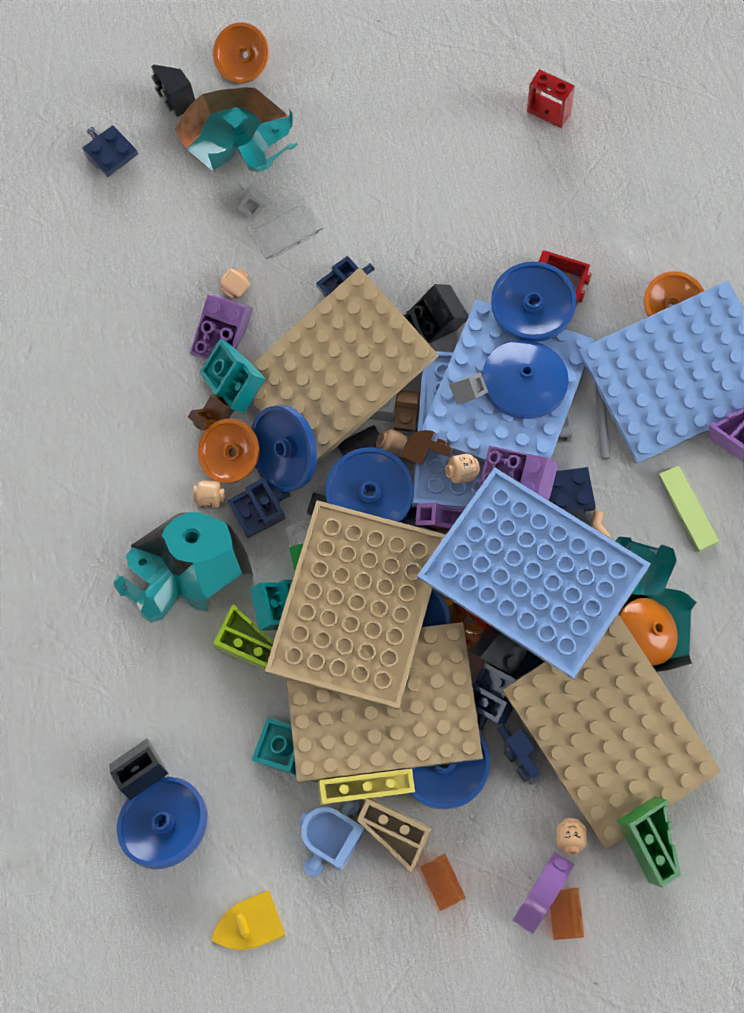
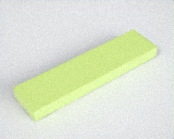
[658,466,719,552]

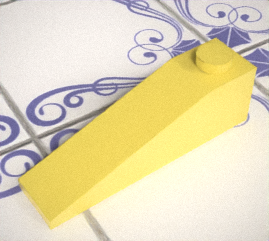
[317,769,415,804]

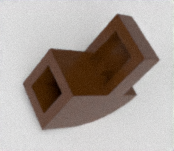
[188,395,234,431]
[401,430,453,466]

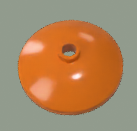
[213,22,269,83]
[644,271,704,317]
[198,419,260,483]
[620,598,678,666]

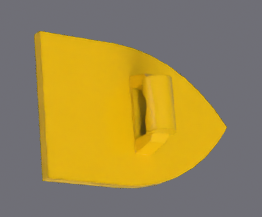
[211,890,286,950]

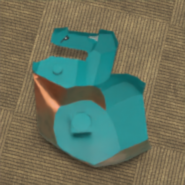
[175,87,298,172]

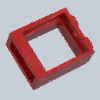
[527,69,575,128]
[538,250,592,309]

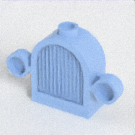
[298,800,366,877]

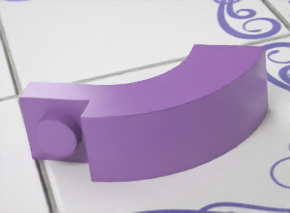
[415,503,465,531]
[513,851,575,934]

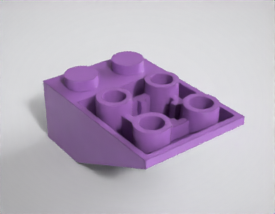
[190,294,253,360]
[478,446,559,501]

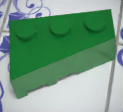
[617,796,681,888]

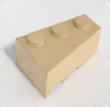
[357,798,433,873]

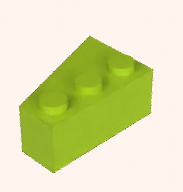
[213,604,274,671]

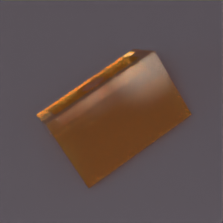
[420,853,466,911]
[550,888,584,940]

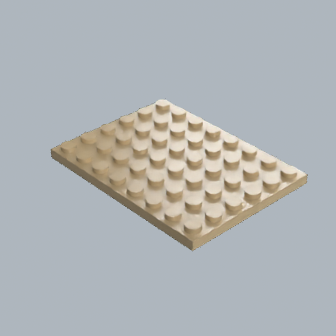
[252,267,439,465]
[265,501,446,710]
[502,614,721,849]
[287,622,483,783]

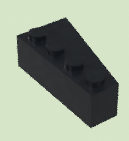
[467,626,528,676]

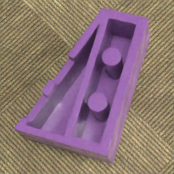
[708,408,744,461]

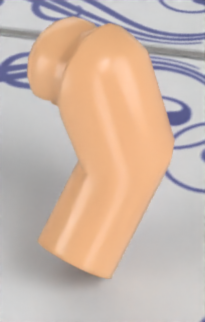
[590,511,610,538]

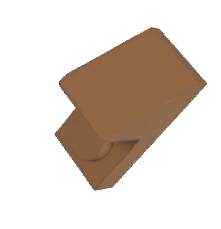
[394,390,420,433]

